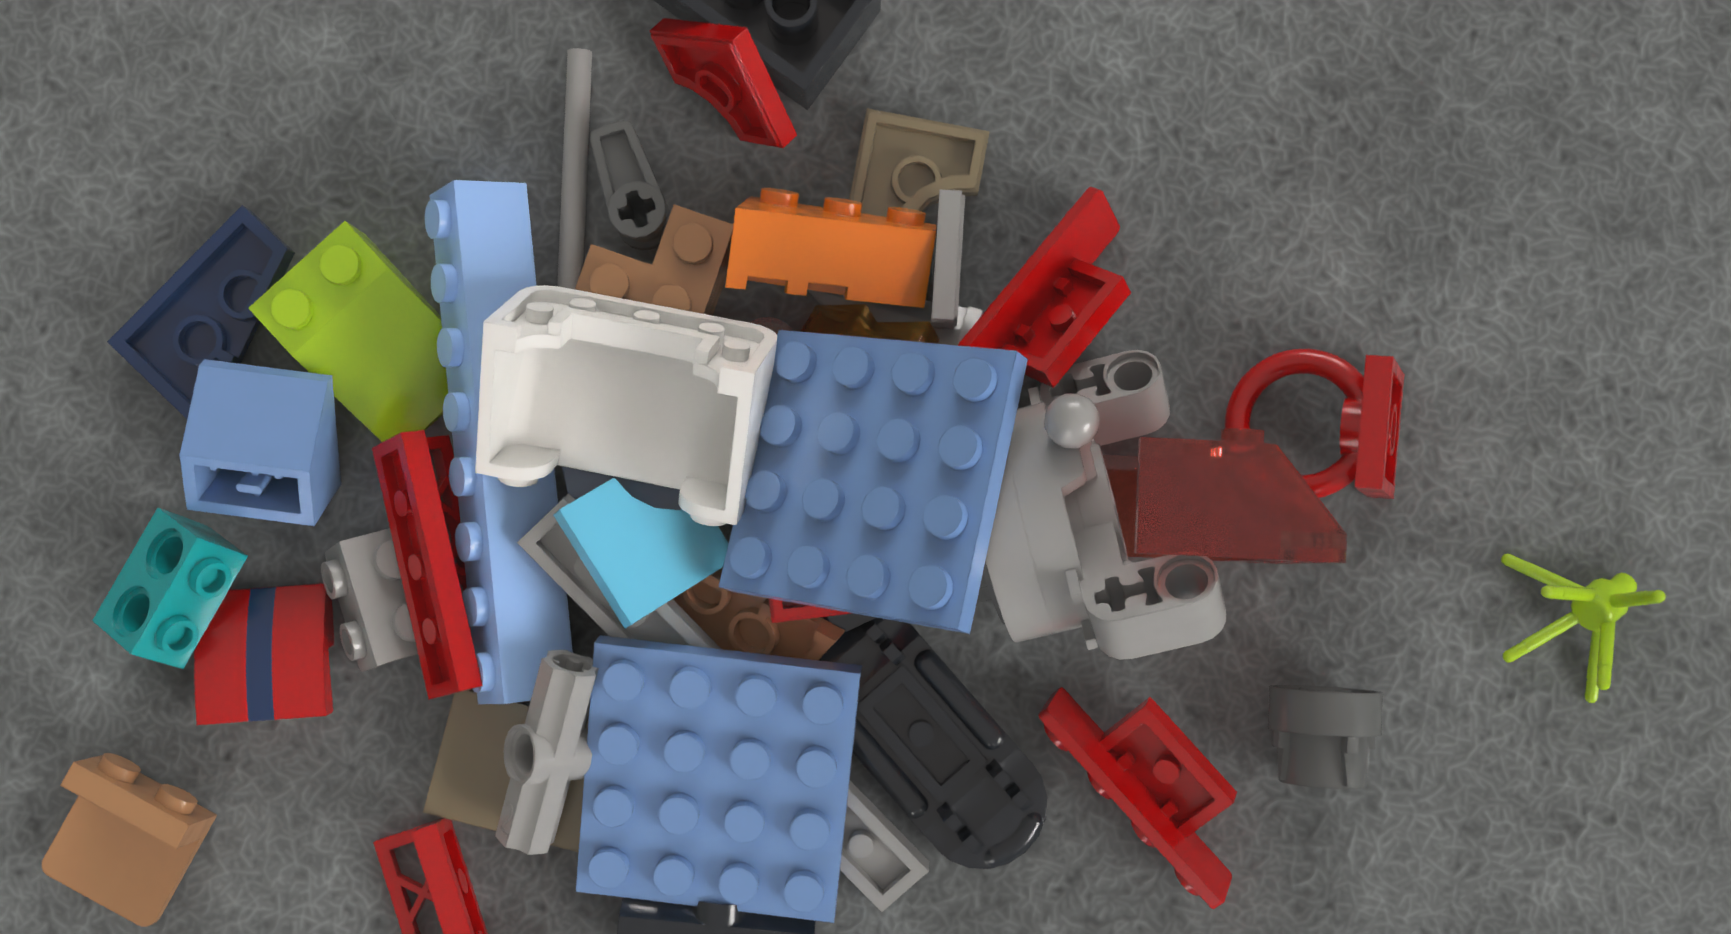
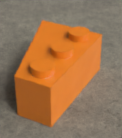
[725,188,937,308]

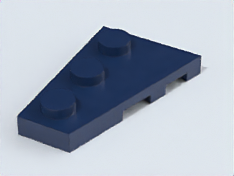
[107,205,295,419]

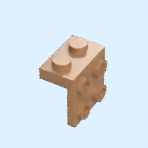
[42,753,217,927]

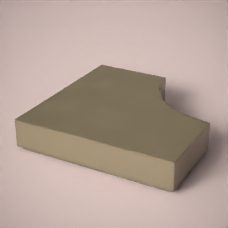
[849,108,990,217]

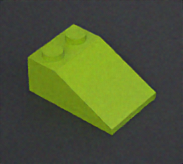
[248,221,448,442]

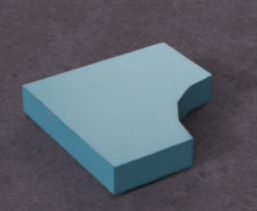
[553,478,729,629]

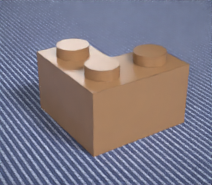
[575,204,733,316]

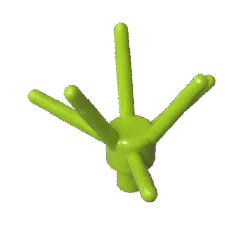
[1501,554,1666,703]

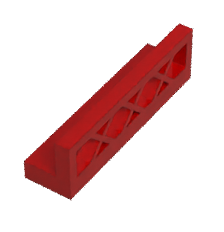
[372,430,482,700]
[373,818,488,934]

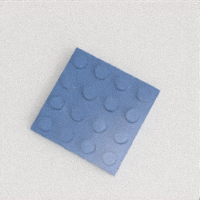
[718,330,1028,634]
[576,635,862,923]

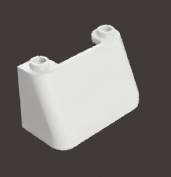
[475,285,777,526]

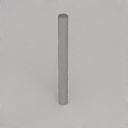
[557,48,592,289]

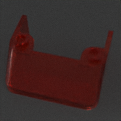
[1103,428,1347,564]

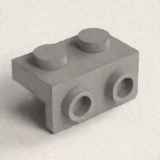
[321,528,418,672]

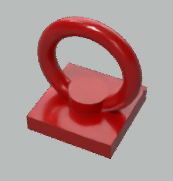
[1225,349,1404,500]

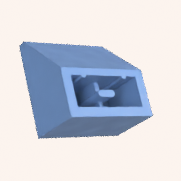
[179,359,341,526]

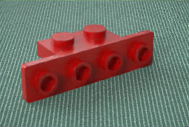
[958,187,1131,388]
[1038,687,1237,909]

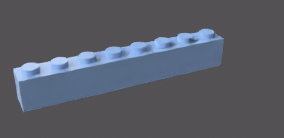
[425,180,573,704]

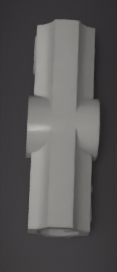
[495,650,599,855]

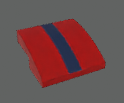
[194,583,335,725]

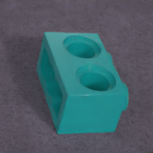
[92,507,248,669]

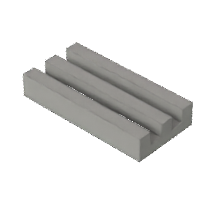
[931,189,965,329]

